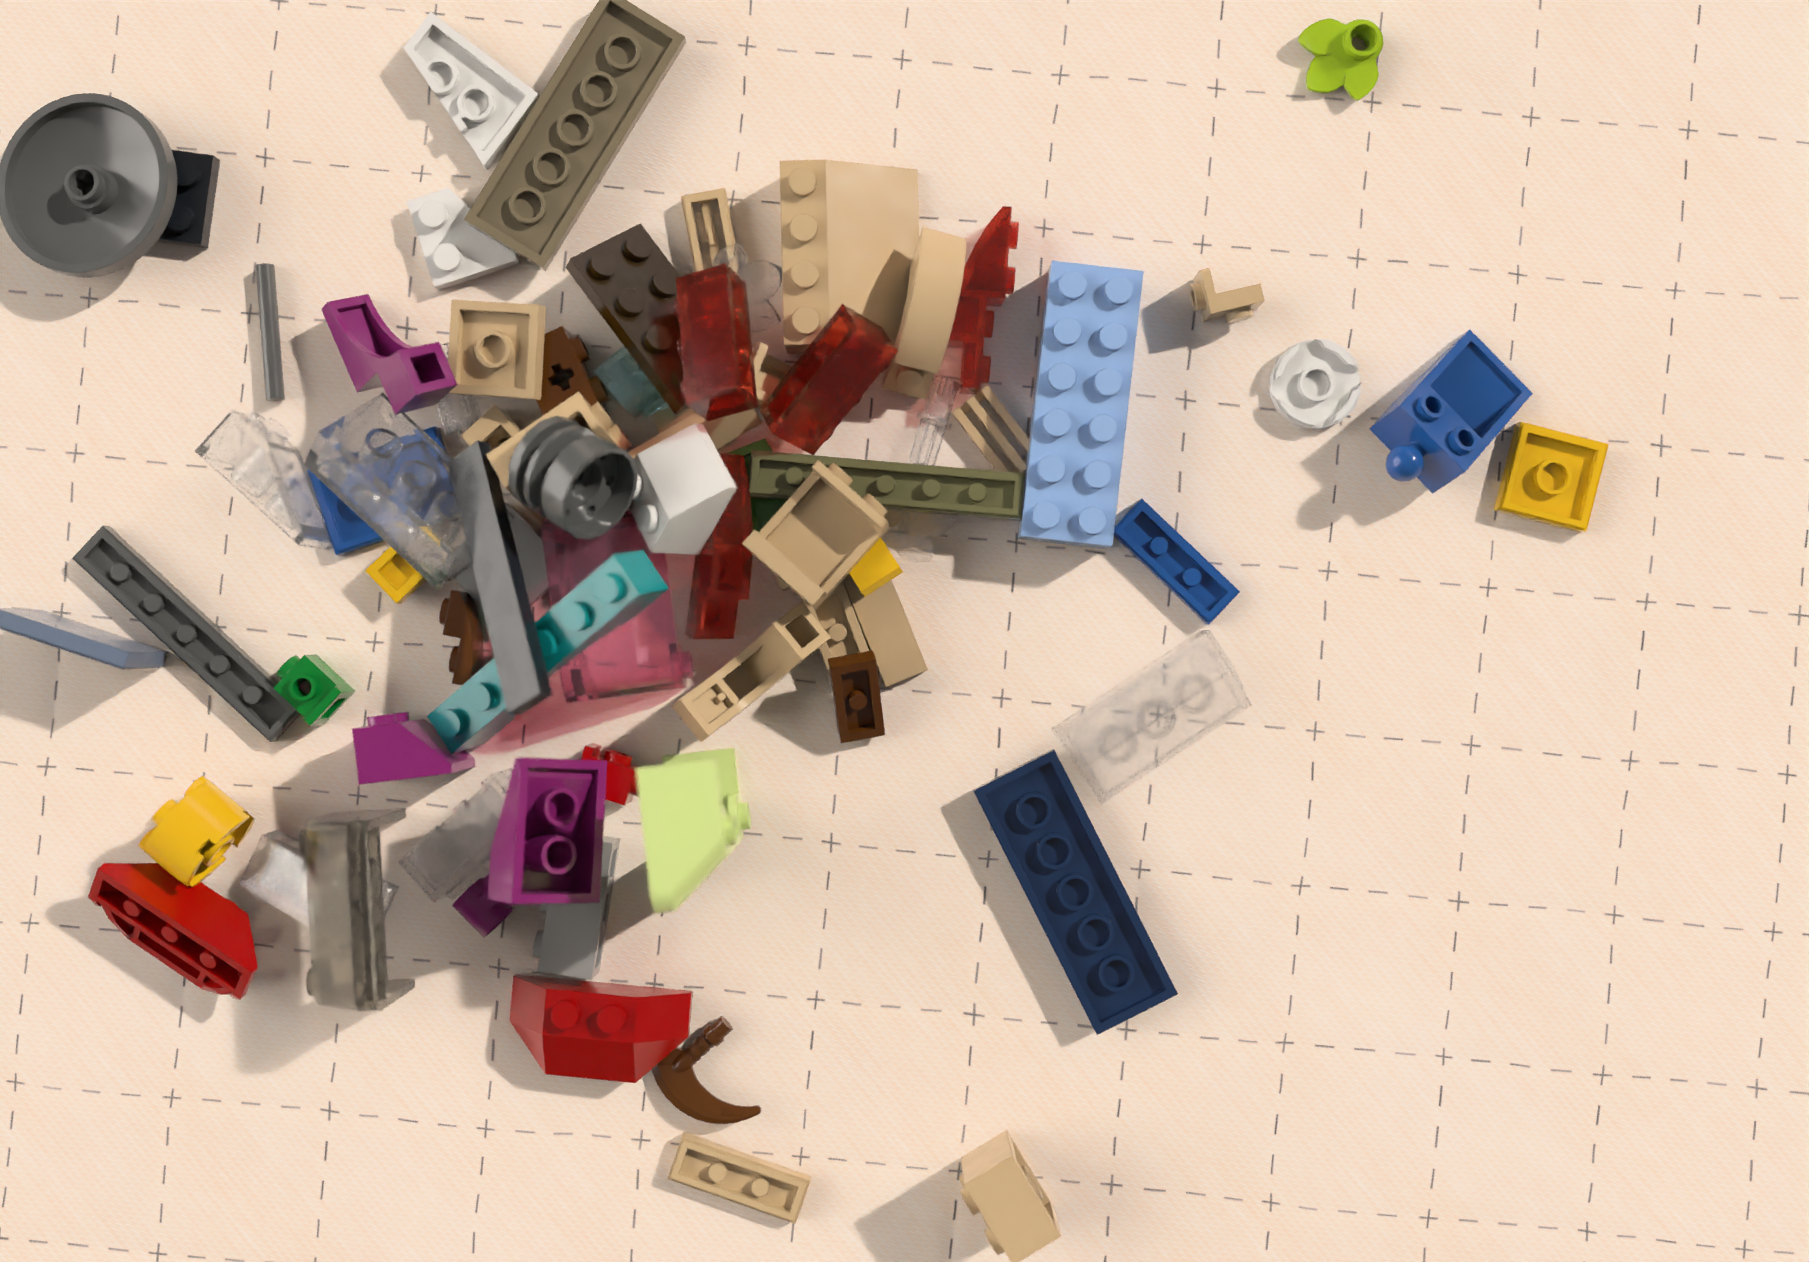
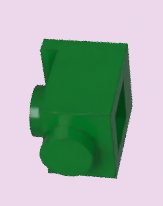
[273,655,355,726]

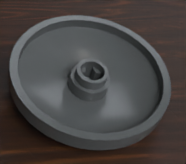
[0,93,177,278]

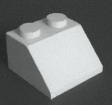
[629,423,737,555]

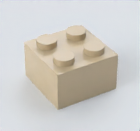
[959,1130,1061,1262]

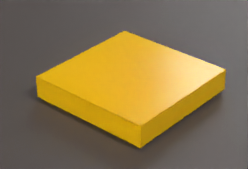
[1494,422,1609,533]

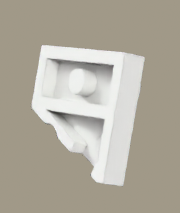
[406,187,521,291]

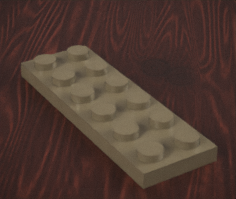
[464,0,686,271]

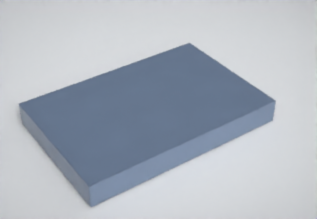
[0,608,168,669]

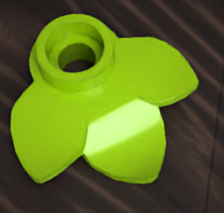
[1298,18,1383,101]

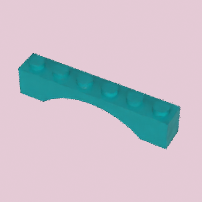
[427,550,669,754]

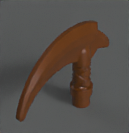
[651,1016,761,1124]

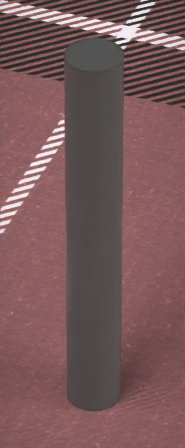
[255,263,285,401]

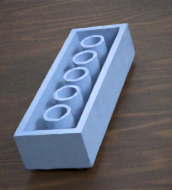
[1017,261,1144,549]

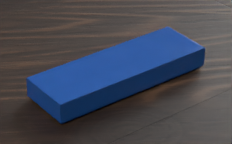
[1114,498,1240,625]

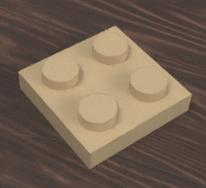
[448,300,546,400]

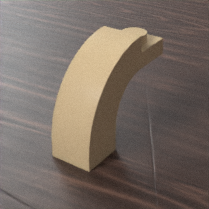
[882,227,966,400]
[672,602,831,742]

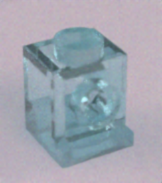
[594,346,666,419]

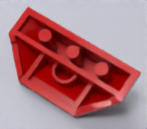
[88,863,258,1000]
[509,974,693,1083]

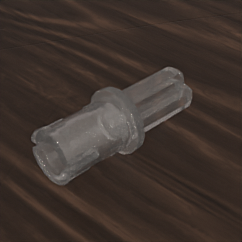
[909,376,960,466]

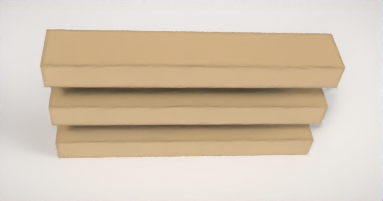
[680,188,743,288]
[951,385,1029,473]

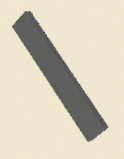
[72,525,301,742]

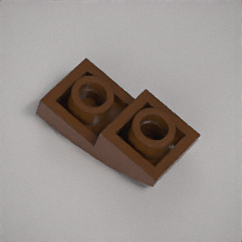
[439,590,484,685]

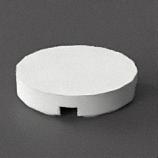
[1269,339,1361,430]

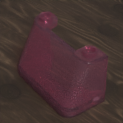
[542,511,694,704]

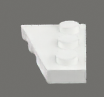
[403,12,540,170]

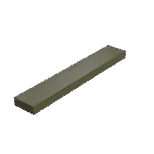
[747,450,1025,521]

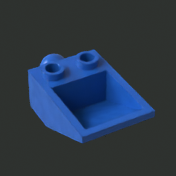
[1369,329,1533,494]

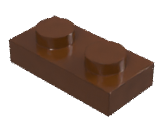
[828,650,885,744]

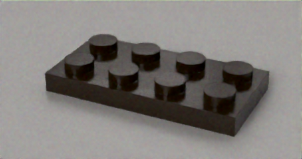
[565,223,737,415]

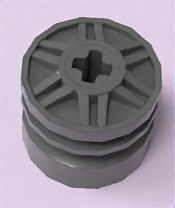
[508,416,638,540]

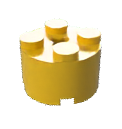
[138,776,255,887]

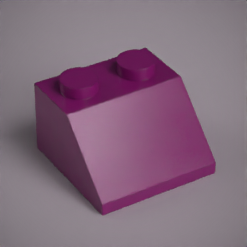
[352,712,476,785]

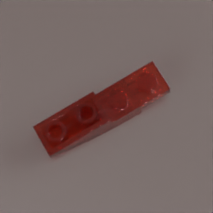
[947,206,1019,395]
[685,453,752,639]

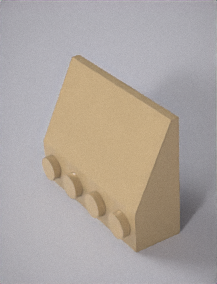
[779,159,919,354]

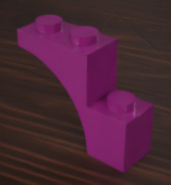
[321,294,458,415]

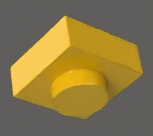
[365,539,434,604]

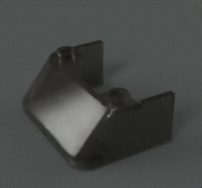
[299,808,415,1012]

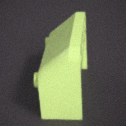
[636,747,751,914]

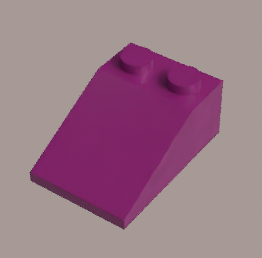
[488,757,607,904]

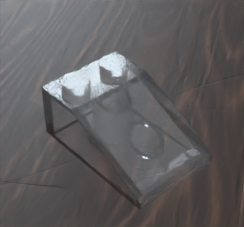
[195,409,333,550]

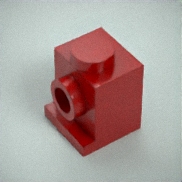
[581,743,641,805]

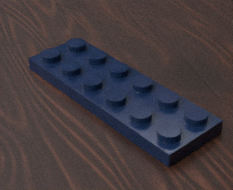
[973,749,1178,1035]

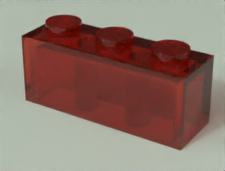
[673,263,758,421]
[759,304,898,455]

